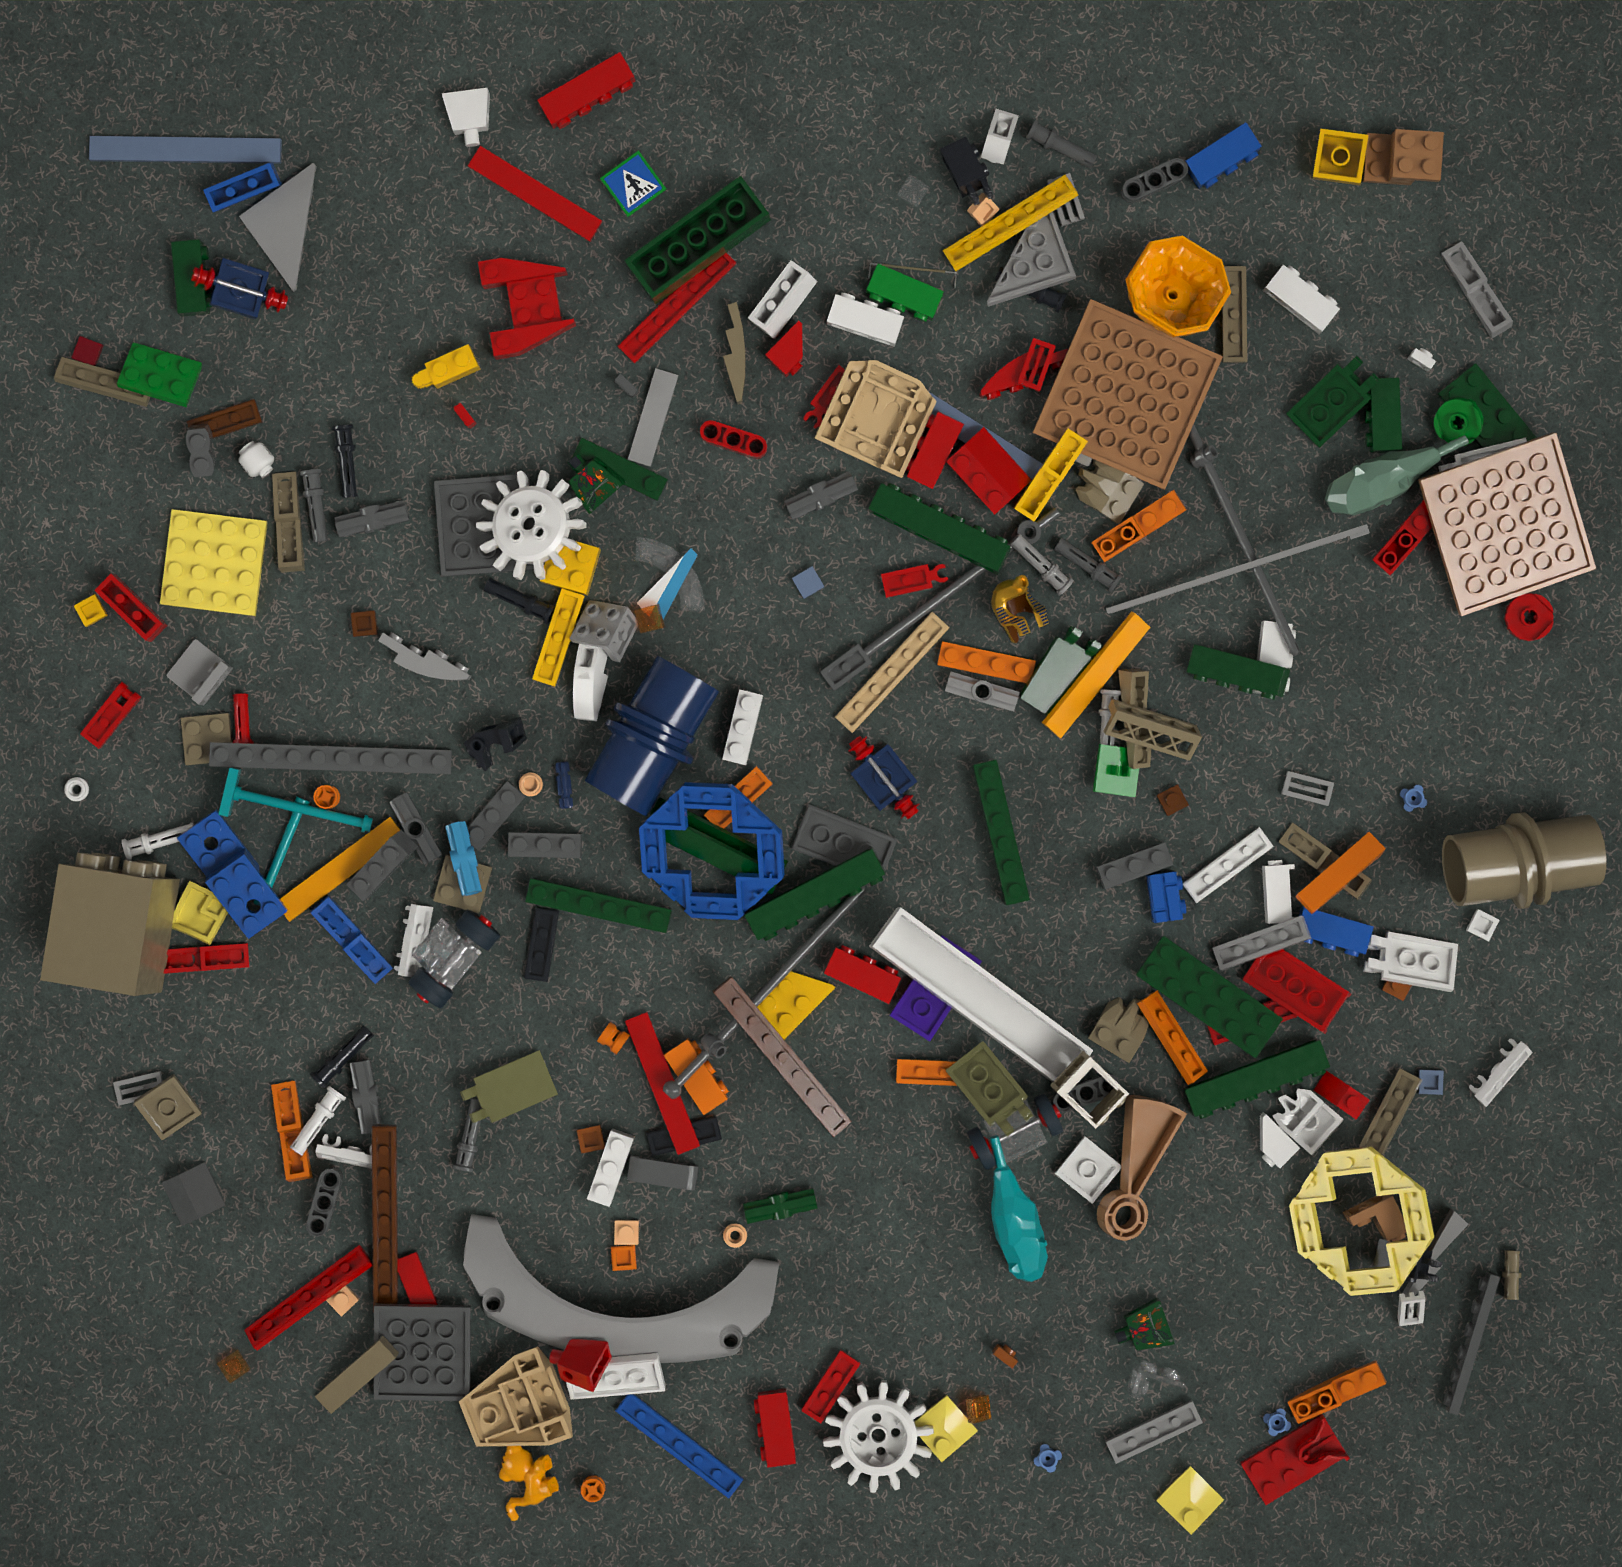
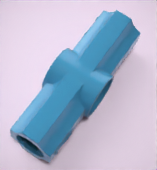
[445,821,482,896]

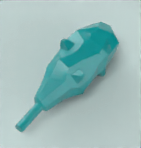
[989,1135,1048,1282]

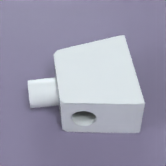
[442,88,490,147]

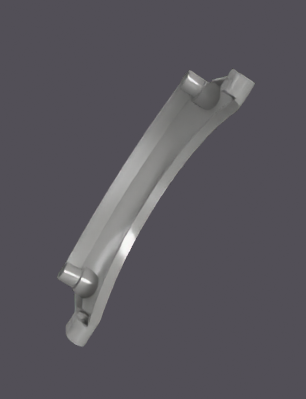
[463,1214,779,1363]

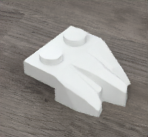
[1273,1089,1344,1156]

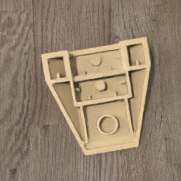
[459,1346,573,1447]

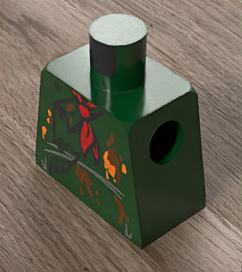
[568,454,626,514]
[1114,1298,1175,1350]

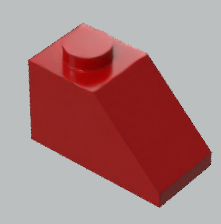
[765,321,803,377]
[1313,1071,1370,1119]

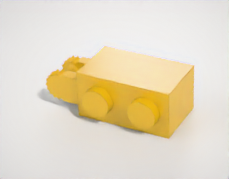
[412,344,481,389]

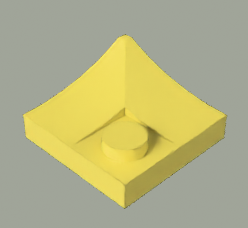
[172,881,228,945]
[915,1395,978,1462]
[1156,1466,1224,1535]

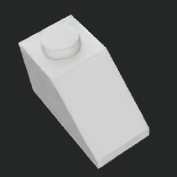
[981,109,1018,164]
[1260,1112,1300,1168]

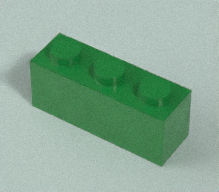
[866,264,944,322]

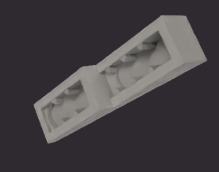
[1441,241,1513,339]
[1402,1209,1468,1297]

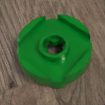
[1434,397,1484,446]

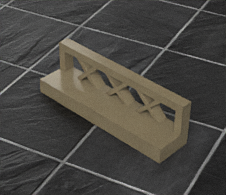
[1104,699,1202,761]

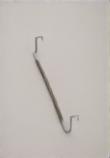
[868,263,957,289]

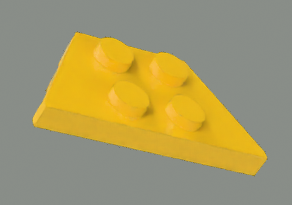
[757,971,835,1039]

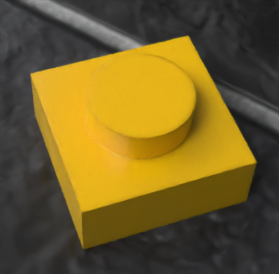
[74,594,108,627]

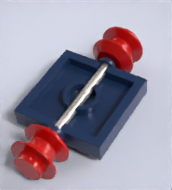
[191,258,288,319]
[848,736,920,819]

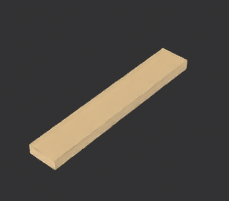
[835,612,949,733]

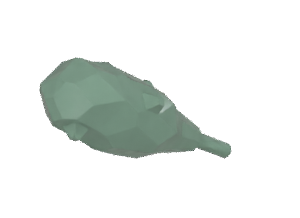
[1325,435,1469,516]

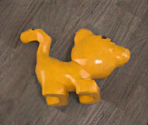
[499,1446,559,1521]

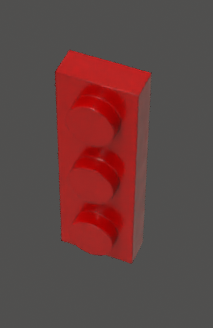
[801,1349,861,1424]

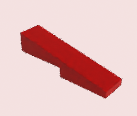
[163,943,249,974]

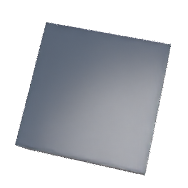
[792,566,824,599]
[1417,1069,1444,1095]

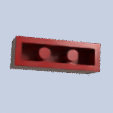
[906,411,964,489]
[94,573,168,642]
[824,945,901,1004]
[754,1389,796,1468]

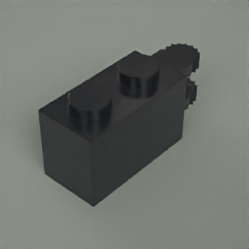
[940,137,993,206]
[1373,1238,1443,1283]

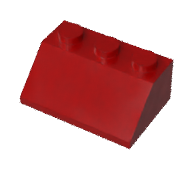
[946,427,1032,515]

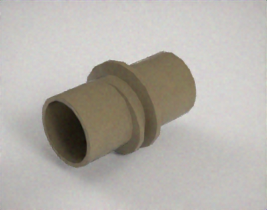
[1442,812,1606,909]

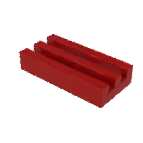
[1017,338,1056,392]

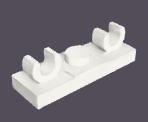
[394,904,433,977]
[1469,1039,1533,1107]
[316,1134,372,1169]

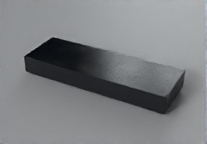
[524,907,560,982]
[647,1116,722,1156]

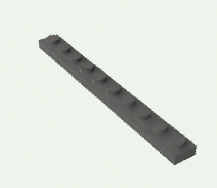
[209,742,452,774]

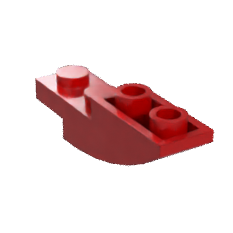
[980,347,1068,400]
[1372,500,1432,576]

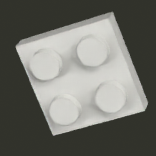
[1055,1136,1121,1204]

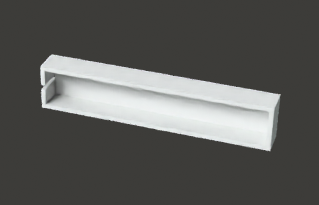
[869,907,1093,1082]

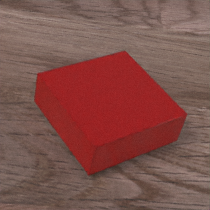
[454,403,477,429]

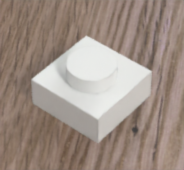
[1407,348,1436,372]
[1466,909,1499,941]

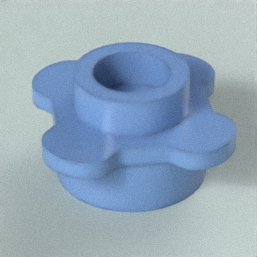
[1400,785,1427,812]
[1263,1408,1291,1436]
[1034,1444,1062,1472]

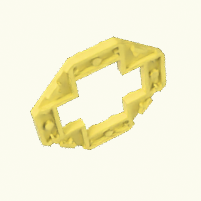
[1289,1147,1434,1296]

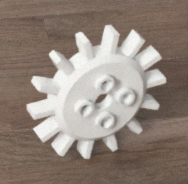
[476,470,587,580]
[823,1380,934,1493]

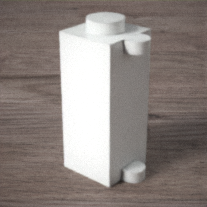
[1262,860,1296,924]

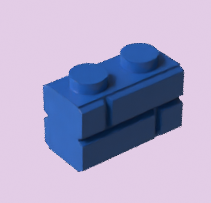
[1146,871,1186,923]

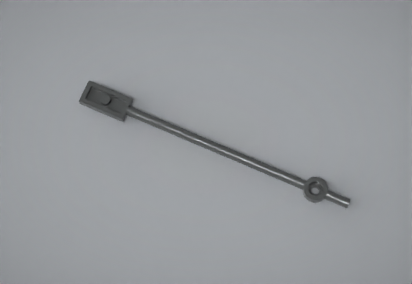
[820,508,1061,691]

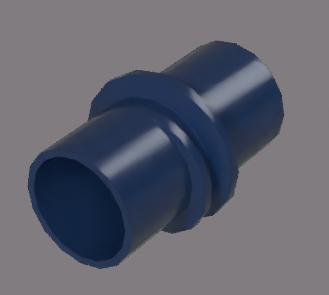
[585,656,719,816]

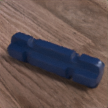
[555,762,573,809]

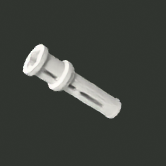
[122,823,194,860]
[290,1086,346,1155]

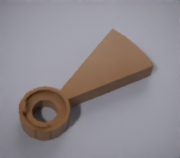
[1097,1095,1187,1241]

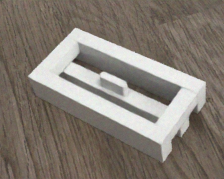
[1398,1291,1425,1326]

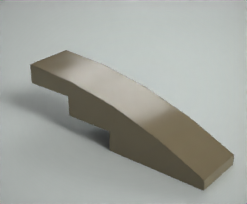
[723,302,746,404]

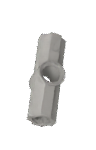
[945,672,1020,712]

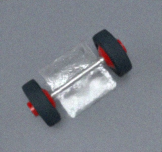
[967,1093,1063,1170]

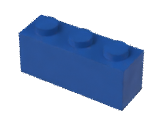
[1185,123,1262,189]
[203,162,282,212]
[1298,906,1374,957]

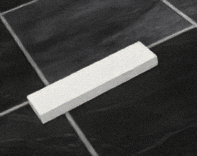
[1183,827,1274,903]

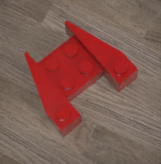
[478,258,576,360]

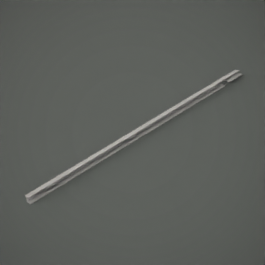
[1106,524,1370,614]

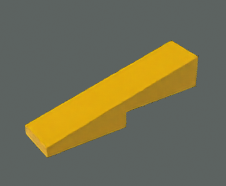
[1013,428,1088,521]

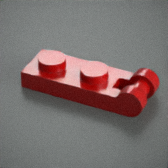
[80,682,141,749]

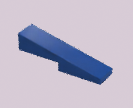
[310,894,393,984]

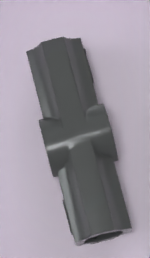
[784,471,858,520]
[334,500,410,538]
[389,792,443,865]
[350,1059,381,1134]

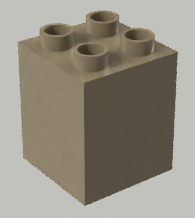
[40,852,180,996]

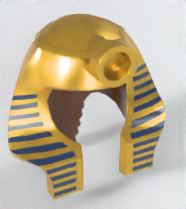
[991,575,1049,643]

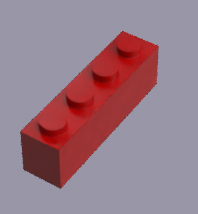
[537,52,636,129]

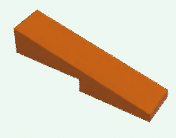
[1296,832,1386,914]
[271,1081,313,1182]

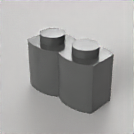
[186,423,216,477]

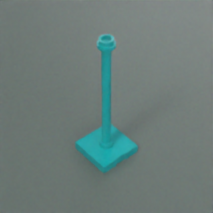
[218,767,373,833]

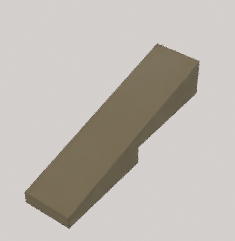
[272,472,305,573]
[1118,669,1152,769]
[1279,823,1372,900]
[315,1336,399,1414]

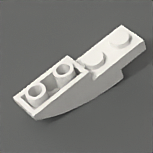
[573,644,608,721]

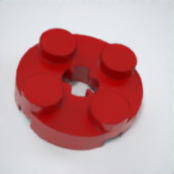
[1504,593,1554,642]

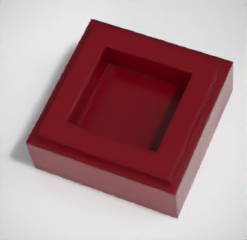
[71,336,104,366]

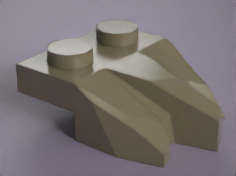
[1076,460,1144,524]
[1088,997,1149,1063]

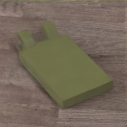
[945,1041,1034,1137]
[460,1050,558,1123]

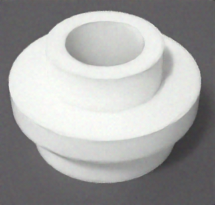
[64,777,89,801]

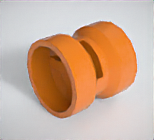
[313,785,340,809]
[597,1022,630,1055]

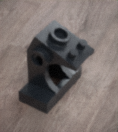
[464,717,527,771]

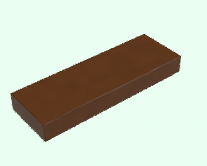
[186,399,263,439]

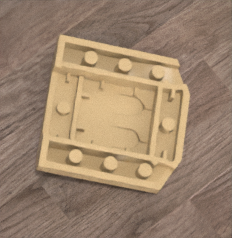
[814,360,937,478]

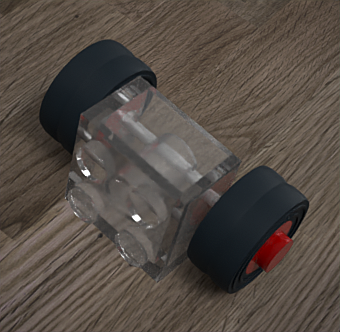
[409,909,500,1008]

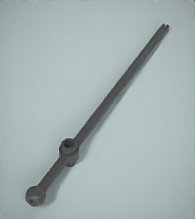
[1189,424,1300,656]
[663,885,867,1099]

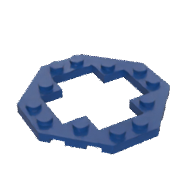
[639,782,785,920]

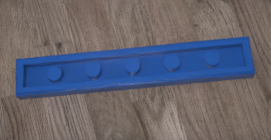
[615,1394,744,1498]

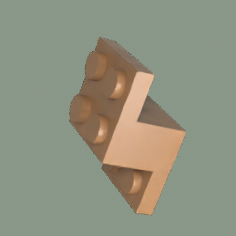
[1363,129,1444,185]
[1343,1195,1406,1242]

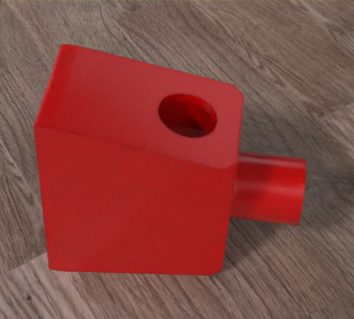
[549,1339,612,1392]

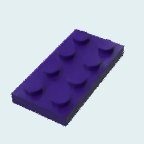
[889,935,982,1041]

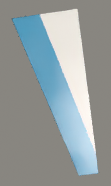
[637,549,697,627]

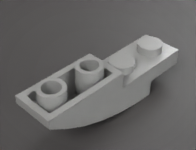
[378,632,472,681]

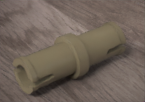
[1502,1250,1521,1300]

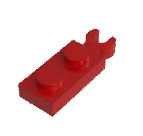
[804,365,845,429]
[881,564,948,598]

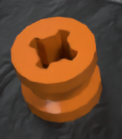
[581,1475,606,1502]

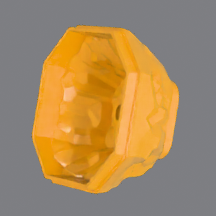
[1125,235,1231,338]

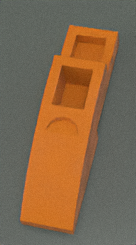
[1092,490,1187,562]
[1288,1360,1386,1424]

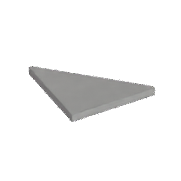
[239,163,317,292]
[987,212,1076,307]

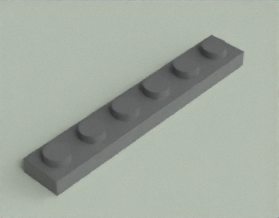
[1443,1272,1500,1415]

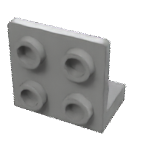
[570,600,640,662]
[167,639,233,706]

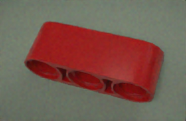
[700,420,767,459]

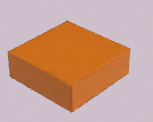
[611,1245,637,1271]

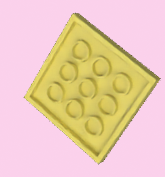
[160,509,268,616]

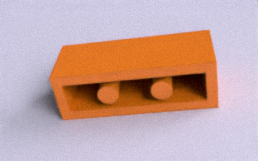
[664,1038,729,1115]

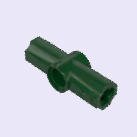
[743,1188,818,1224]

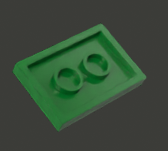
[117,342,202,407]

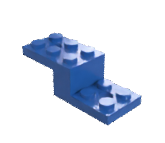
[177,809,288,939]

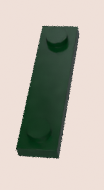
[572,438,668,501]

